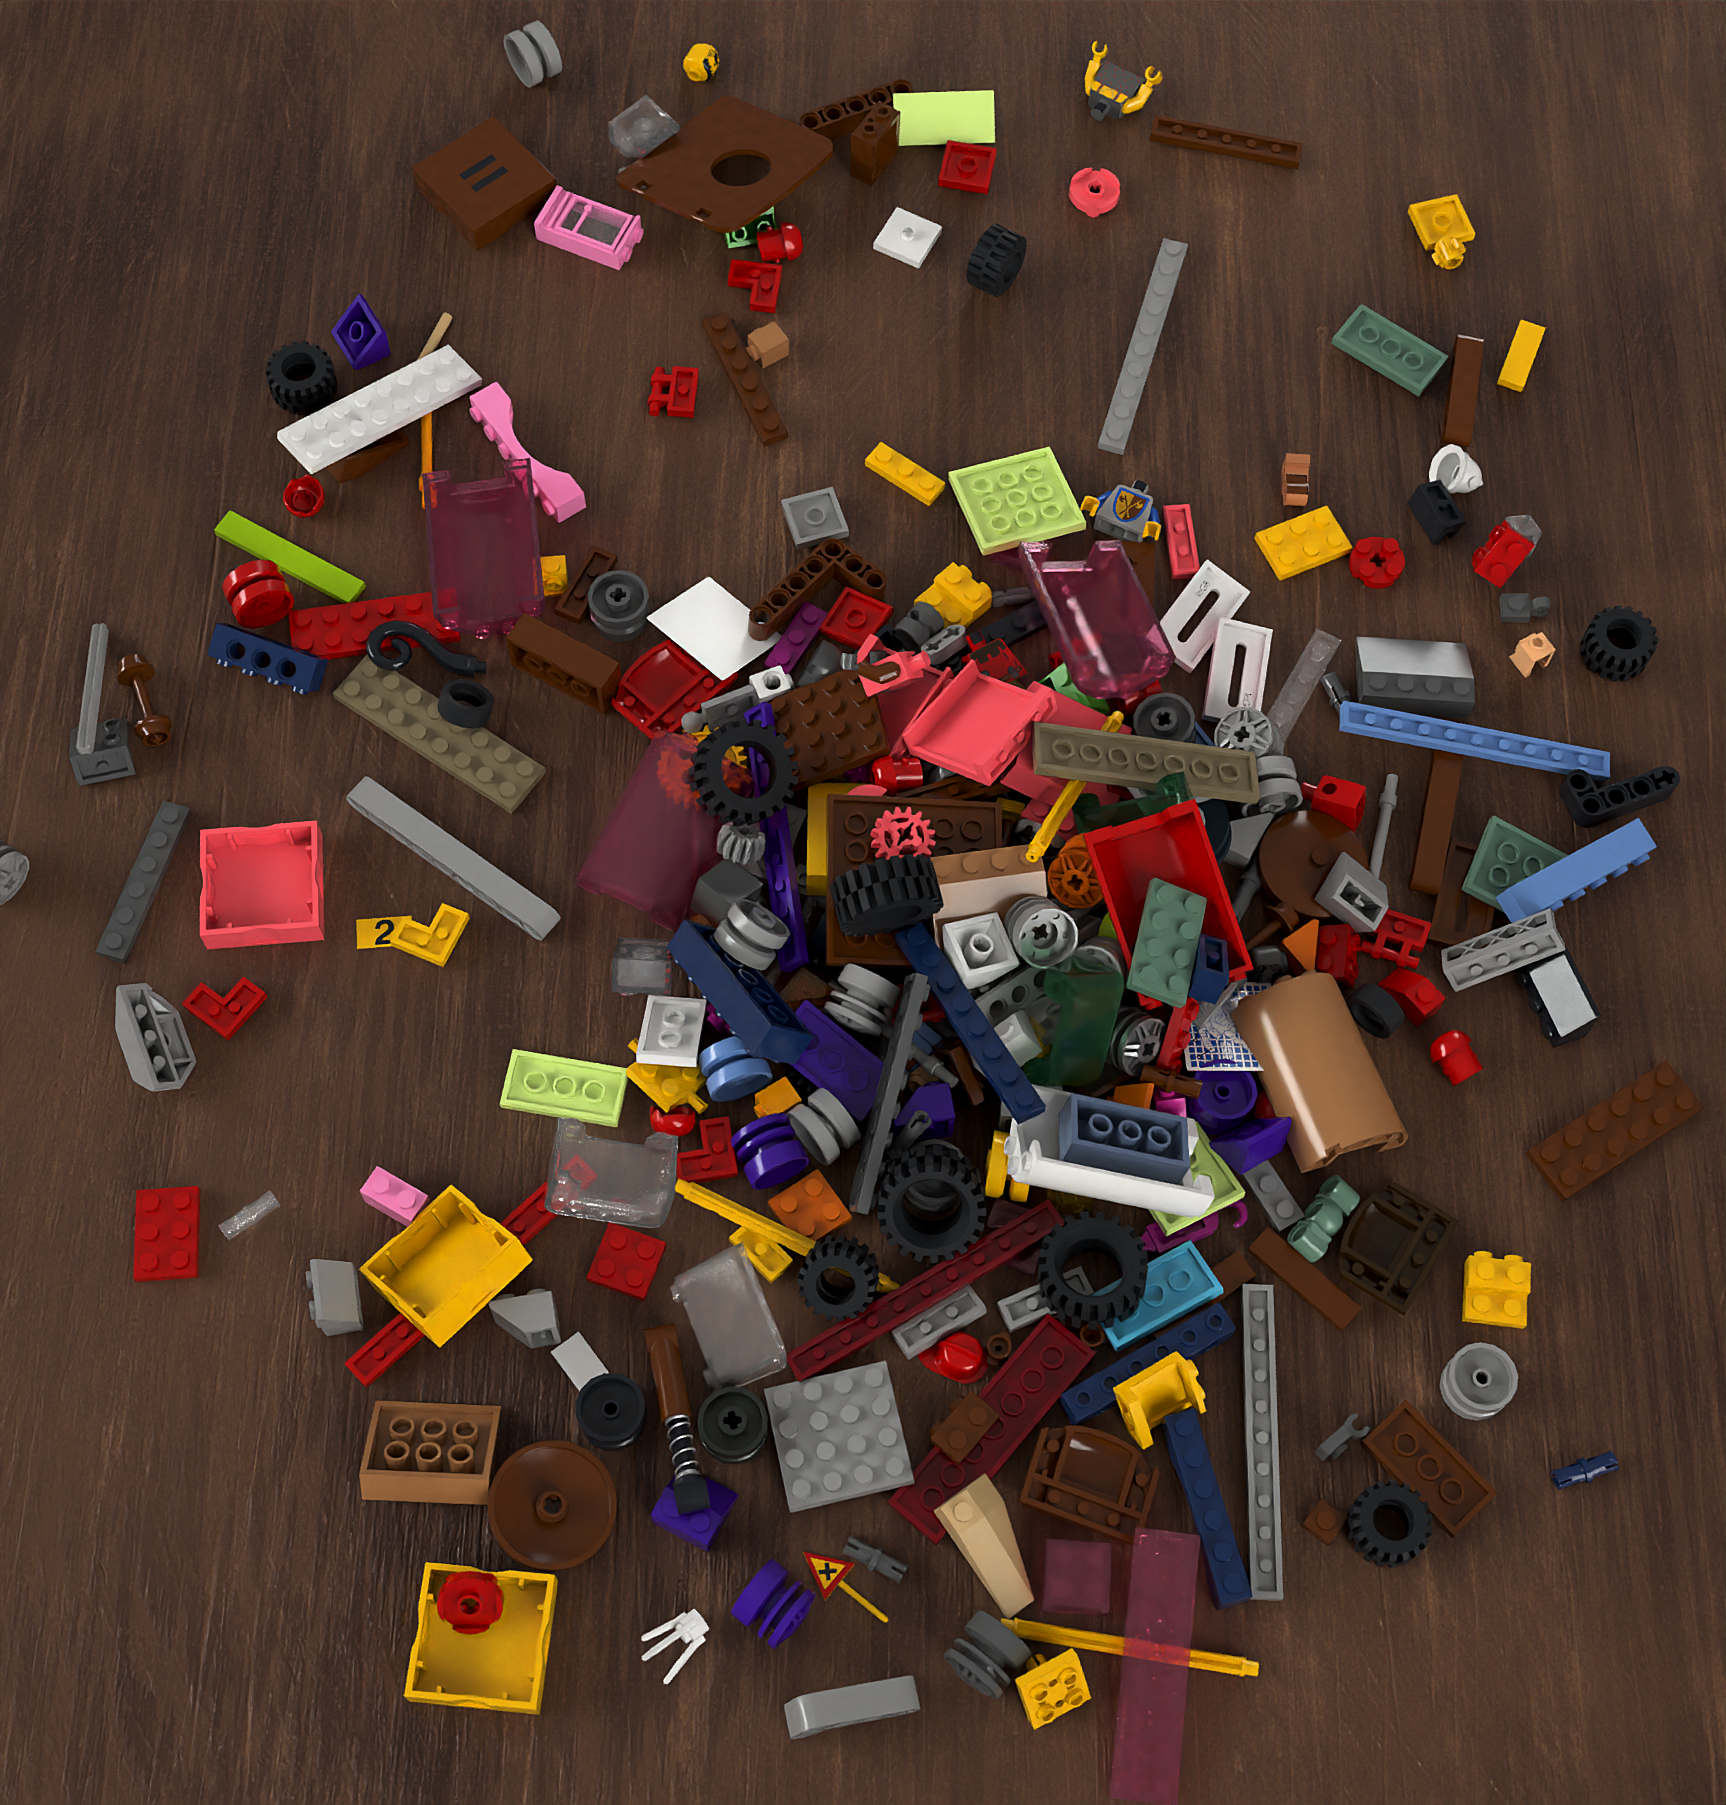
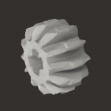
[717,822,766,865]

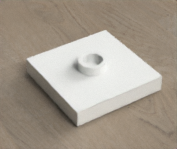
[873,207,942,268]

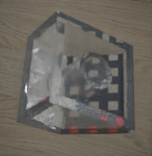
[608,95,680,158]
[612,937,675,997]

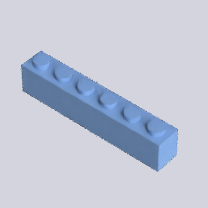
[1496,818,1657,923]

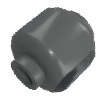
[1247,945,1288,983]

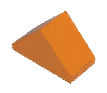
[1279,919,1319,977]

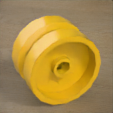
[984,1130,1030,1203]

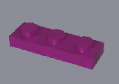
[763,601,828,676]

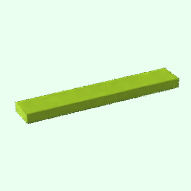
[214,510,366,604]

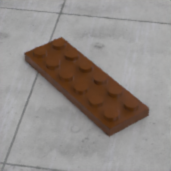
[1525,1060,1704,1202]

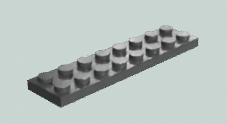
[847,973,930,1215]

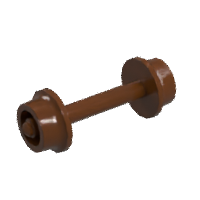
[116,654,172,747]
[1245,901,1300,975]

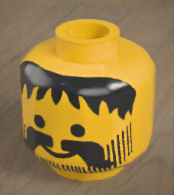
[683,43,720,82]

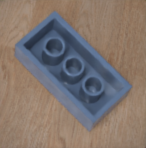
[1059,1093,1190,1185]

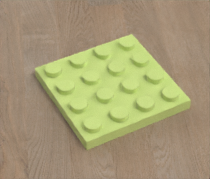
[948,447,1086,556]

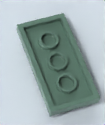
[1331,304,1449,396]
[1126,878,1208,1008]

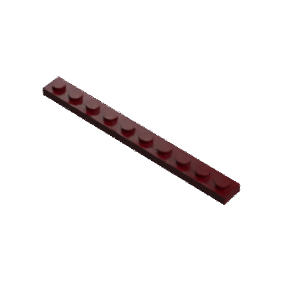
[784,1199,1064,1383]

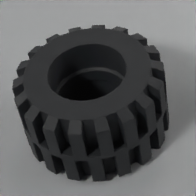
[966,223,1027,297]
[265,341,338,415]
[1580,605,1658,682]
[798,1235,880,1321]
[1346,1480,1433,1568]

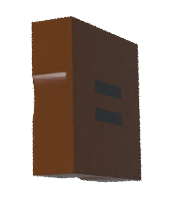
[412,116,557,251]

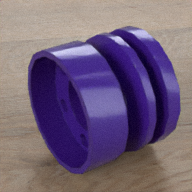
[730,1113,809,1190]
[731,1559,816,1649]

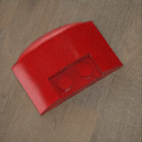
[611,639,738,747]

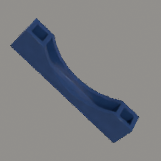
[1160,1409,1253,1611]

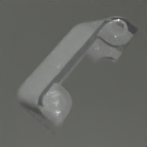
[544,1117,678,1228]
[669,1243,787,1391]

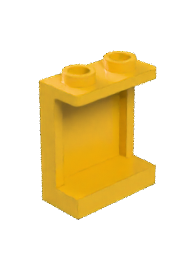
[1113,1351,1206,1450]

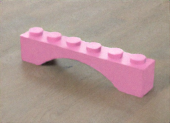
[469,381,586,523]

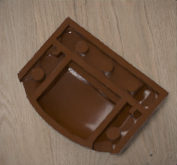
[1018,1425,1160,1547]

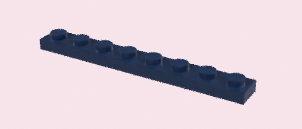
[895,922,1046,1125]

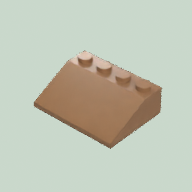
[928,844,1048,953]
[359,1401,501,1505]

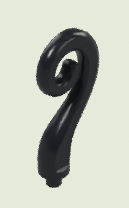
[366,621,487,678]

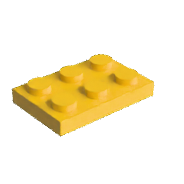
[1254,505,1353,581]

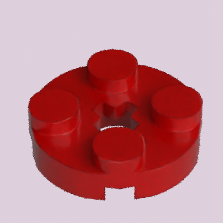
[1349,537,1405,589]
[437,1571,504,1634]

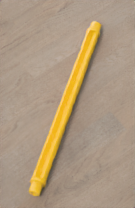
[1025,711,1124,862]
[673,1178,900,1294]
[1000,1618,1259,1677]

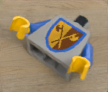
[1080,480,1161,542]

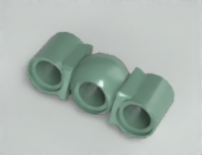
[1287,1175,1360,1262]

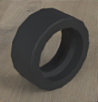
[437,679,494,729]
[1346,983,1404,1039]

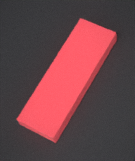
[1162,504,1200,580]

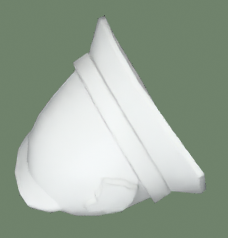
[1429,444,1483,494]

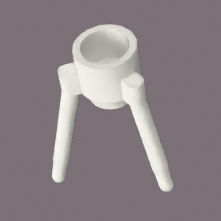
[641,1609,709,1684]

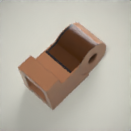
[1282,453,1310,506]

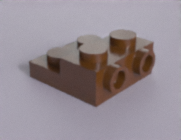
[931,1036,985,1105]

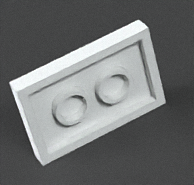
[636,995,707,1067]

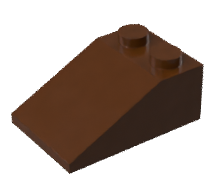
[325,429,410,484]

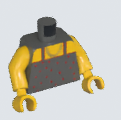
[1085,41,1162,121]

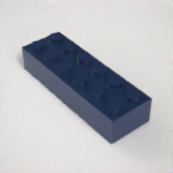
[667,919,814,1065]

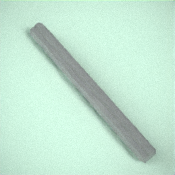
[76,623,109,755]

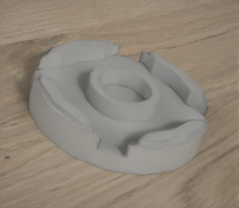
[1014,819,1066,857]

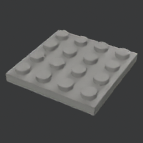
[764,1361,915,1513]

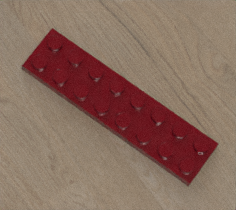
[887,1313,1096,1546]

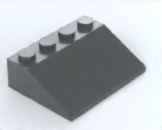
[1355,636,1475,718]

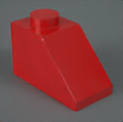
[1377,967,1446,1028]

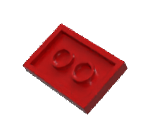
[133,1186,200,1282]

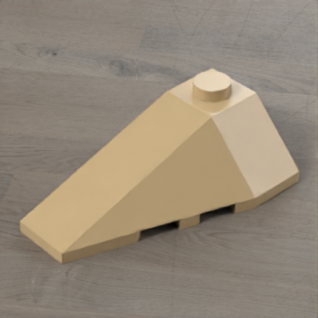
[934,1473,1034,1619]

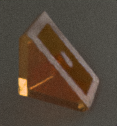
[779,967,836,1012]

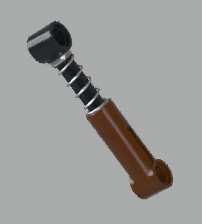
[644,1323,711,1515]

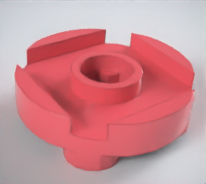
[1069,167,1120,217]

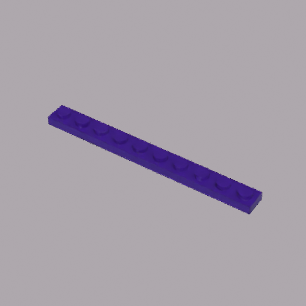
[744,701,809,972]

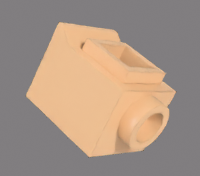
[1509,632,1556,678]

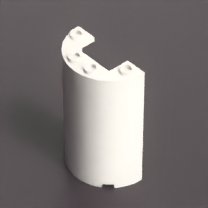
[1004,1084,1215,1218]

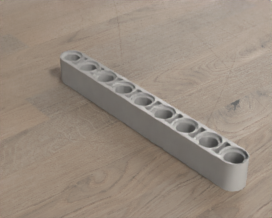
[346,776,561,941]

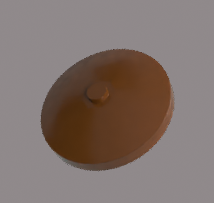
[1256,810,1369,921]
[487,1440,617,1572]

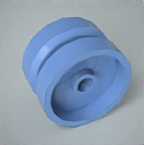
[698,1036,773,1102]

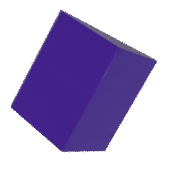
[331,294,391,370]
[1209,1116,1292,1175]

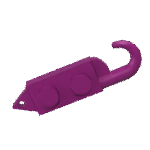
[1141,1199,1248,1257]

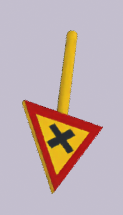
[803,1552,888,1623]

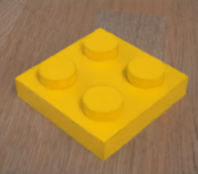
[1408,194,1476,251]

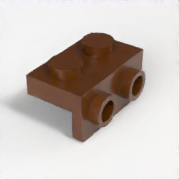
[929,1391,1000,1465]

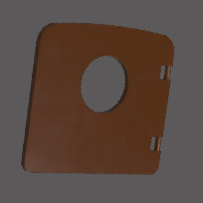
[616,96,834,233]

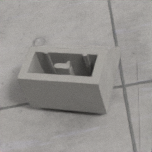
[1314,852,1389,933]
[306,1259,364,1337]
[489,1289,562,1348]

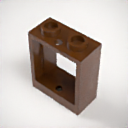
[850,101,901,186]

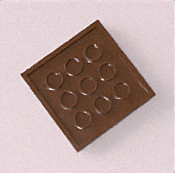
[767,660,891,793]

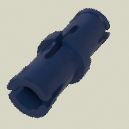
[1551,1451,1619,1490]

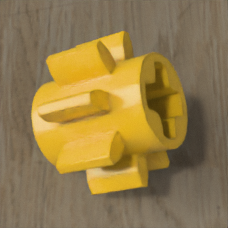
[1432,236,1466,269]

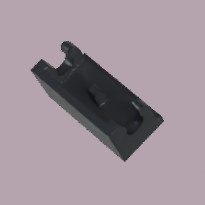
[1407,479,1467,545]

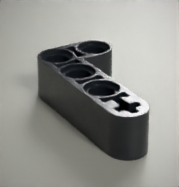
[1559,766,1680,828]

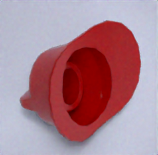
[918,1330,989,1384]

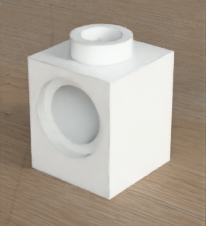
[749,665,794,704]

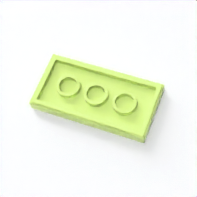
[893,90,995,146]
[500,1049,629,1128]

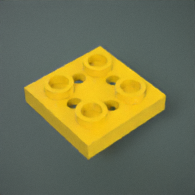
[1015,1648,1091,1730]

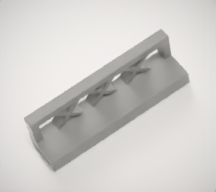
[1441,908,1566,992]

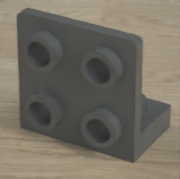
[69,718,136,786]

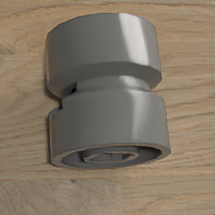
[893,601,944,653]

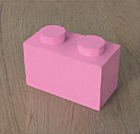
[360,1166,431,1227]

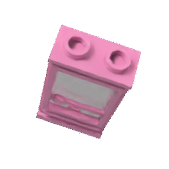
[534,185,643,270]

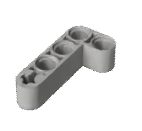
[784,1675,921,1739]

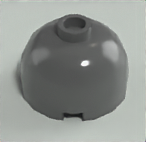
[796,639,843,688]

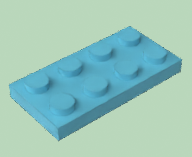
[1091,1240,1223,1352]

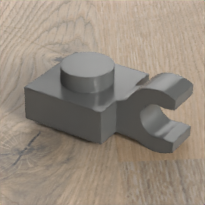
[1499,593,1550,623]
[1314,1413,1370,1462]

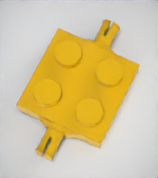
[625,1038,708,1114]

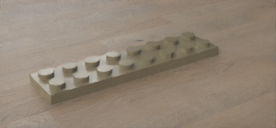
[333,654,546,814]
[1031,722,1260,804]

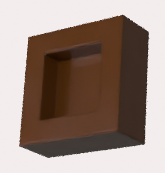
[1301,1499,1347,1546]

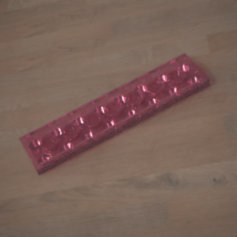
[1109,1527,1200,1805]

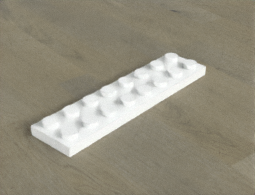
[277,345,482,474]

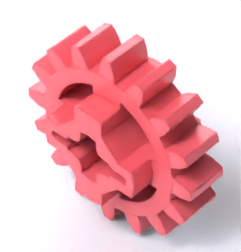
[871,806,936,860]

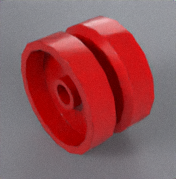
[222,560,294,629]

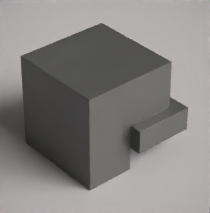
[689,859,766,928]

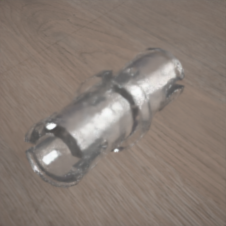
[218,1190,281,1241]

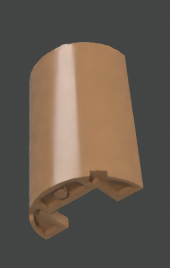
[1230,969,1408,1173]

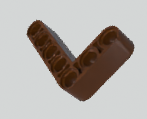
[748,538,887,641]

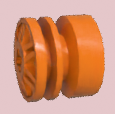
[1047,833,1103,909]

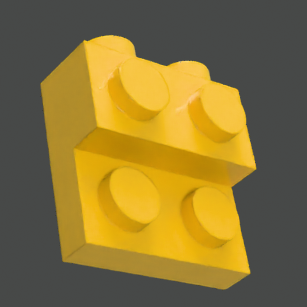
[914,562,992,630]
[1462,1251,1531,1329]

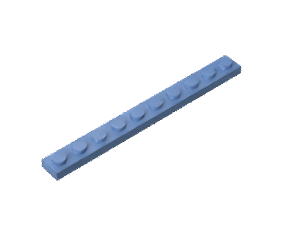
[1339,701,1610,782]

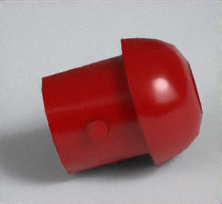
[757,222,803,263]
[870,755,923,797]
[1430,1030,1484,1086]

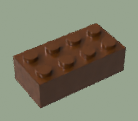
[506,612,621,715]

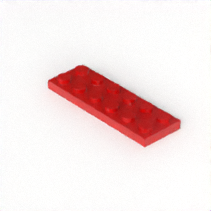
[288,589,461,660]

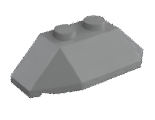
[115,983,197,1092]

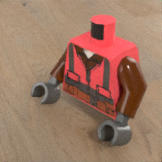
[840,650,931,697]

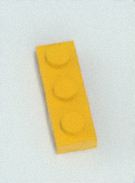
[865,442,945,506]

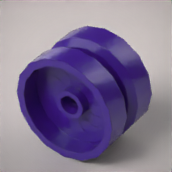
[1184,1059,1257,1135]

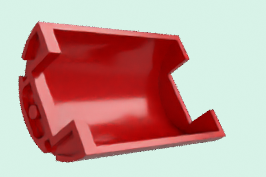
[1082,799,1254,1011]

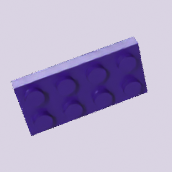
[790,999,883,1122]

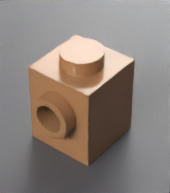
[747,321,789,369]

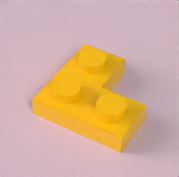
[390,903,470,967]

